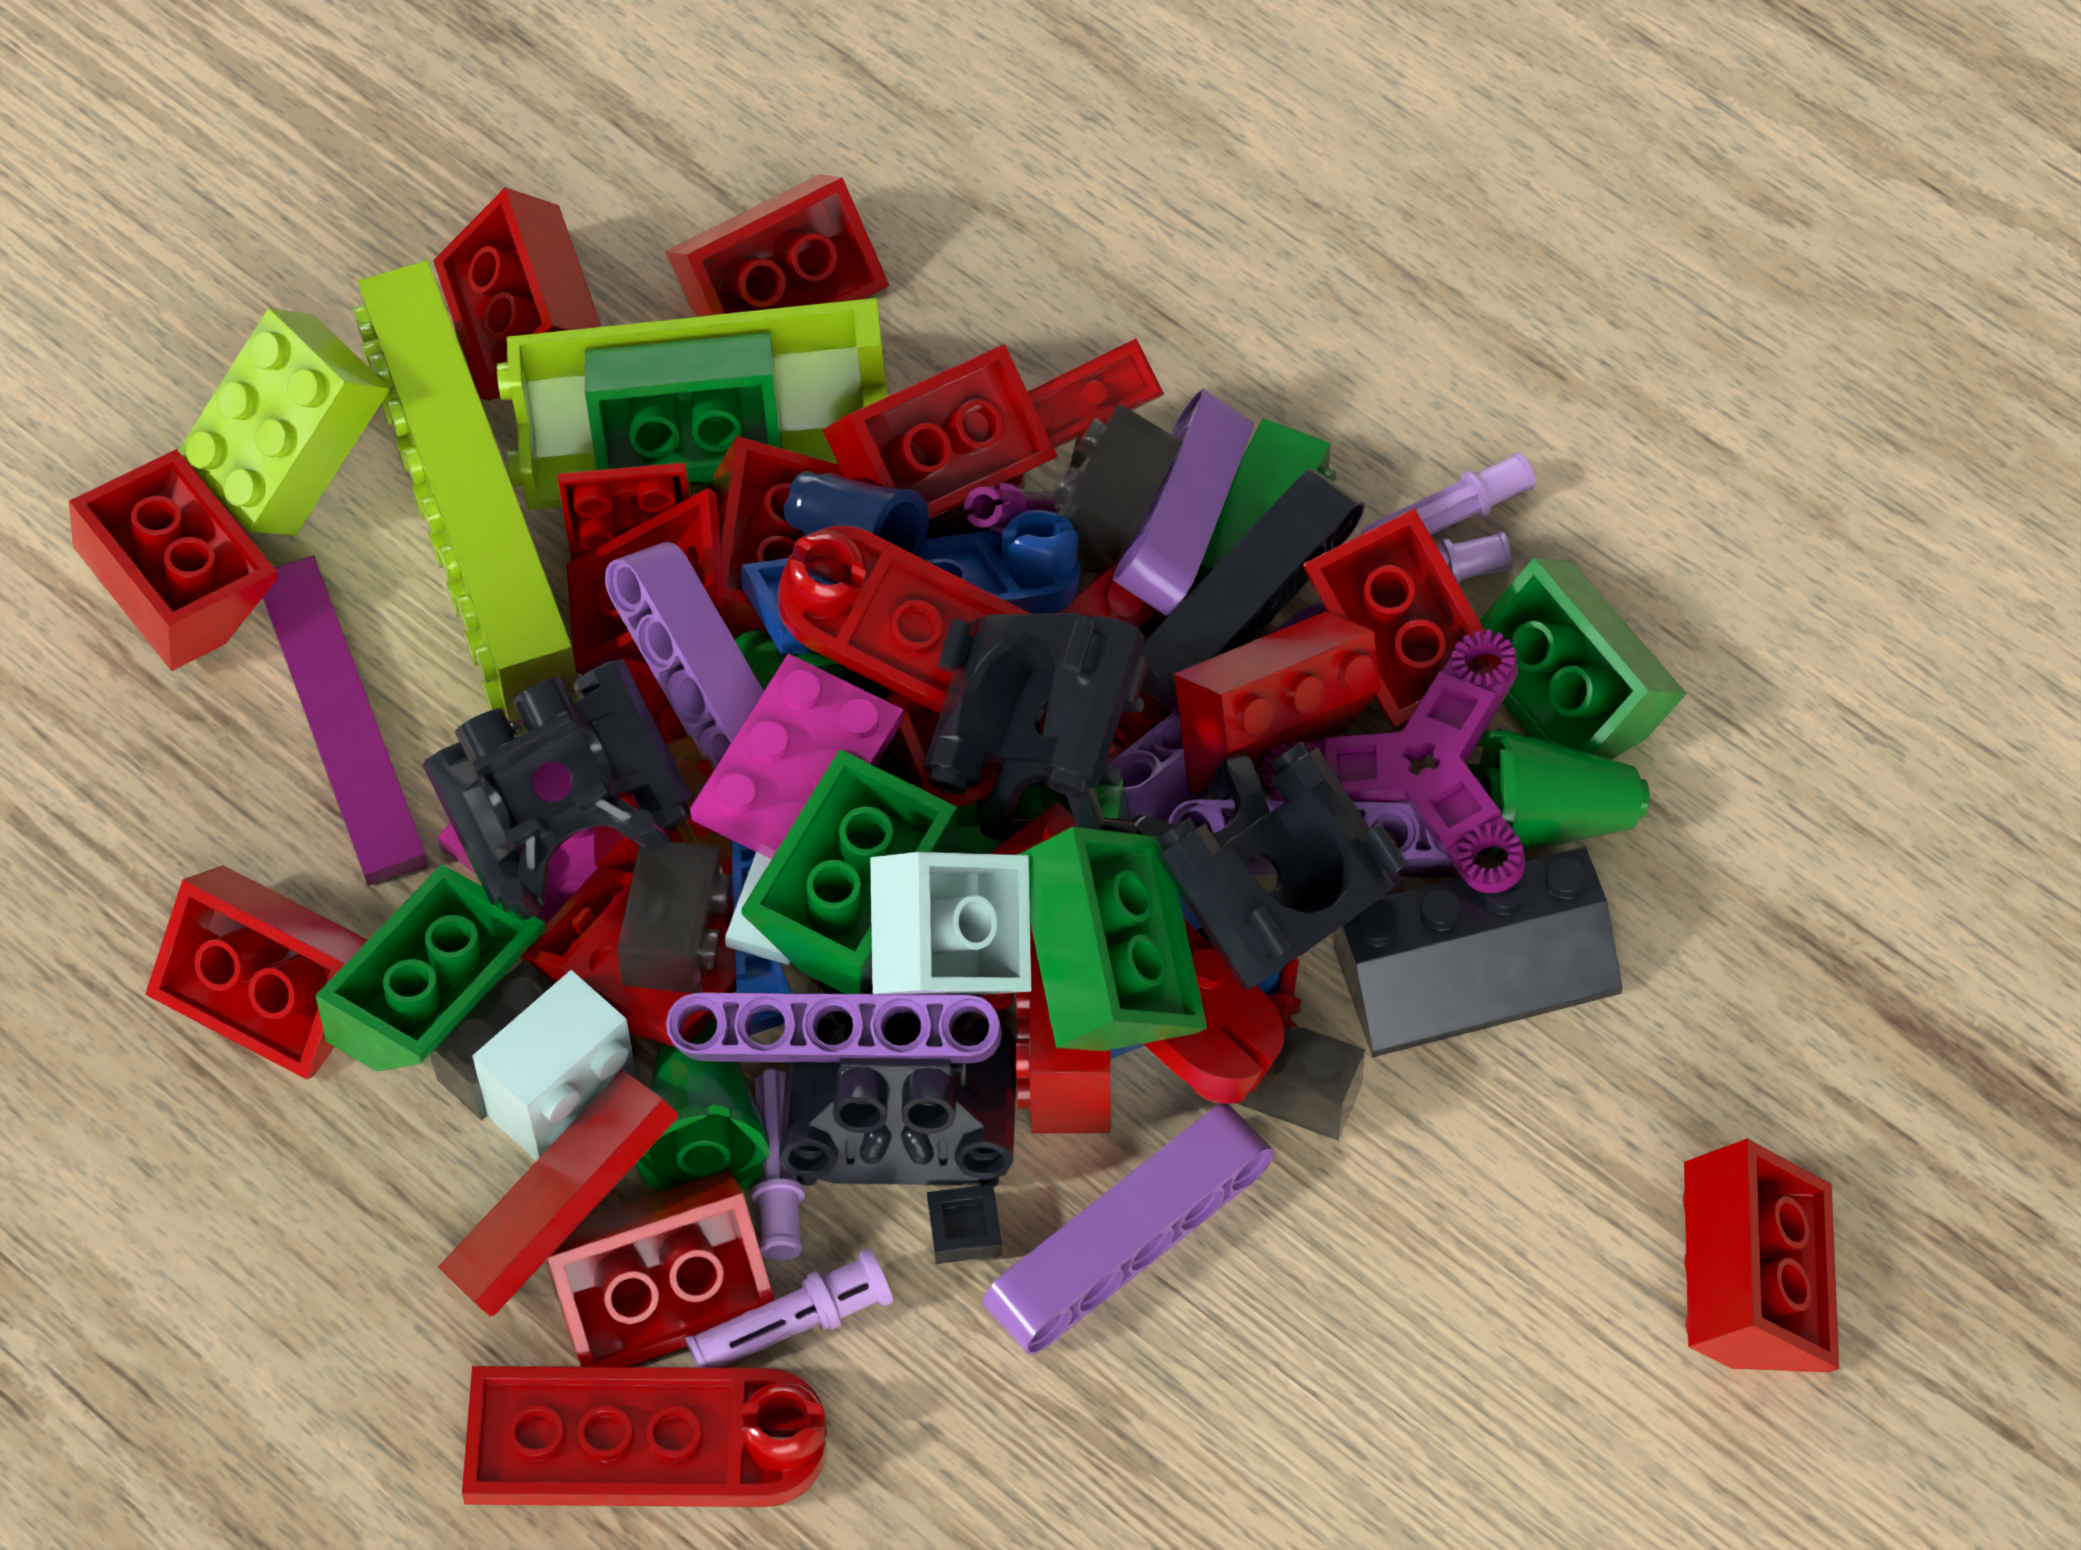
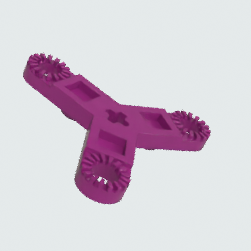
[1261,630,1525,893]

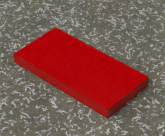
[438,1069,679,1317]

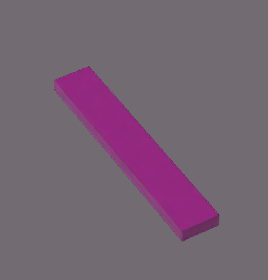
[262,555,428,886]

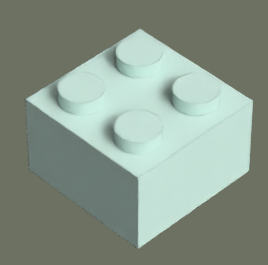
[870,852,1031,995]
[472,970,638,1161]

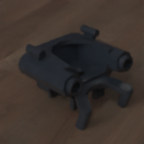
[923,613,1149,841]
[423,659,693,920]
[1131,741,1408,991]
[779,980,1016,1187]

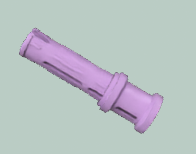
[685,1248,893,1368]

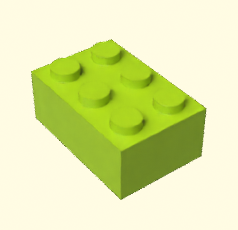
[178,308,391,536]

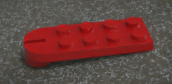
[777,526,1047,734]
[989,802,1285,1104]
[462,1366,827,1507]

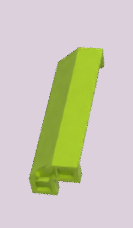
[497,298,888,510]

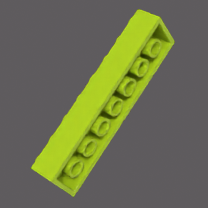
[352,260,578,721]

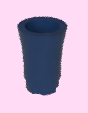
[784,471,929,556]

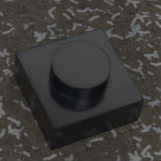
[927,1184,1002,1264]

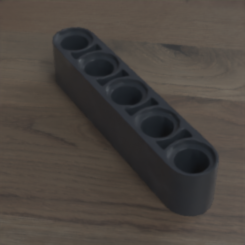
[1140,468,1365,716]

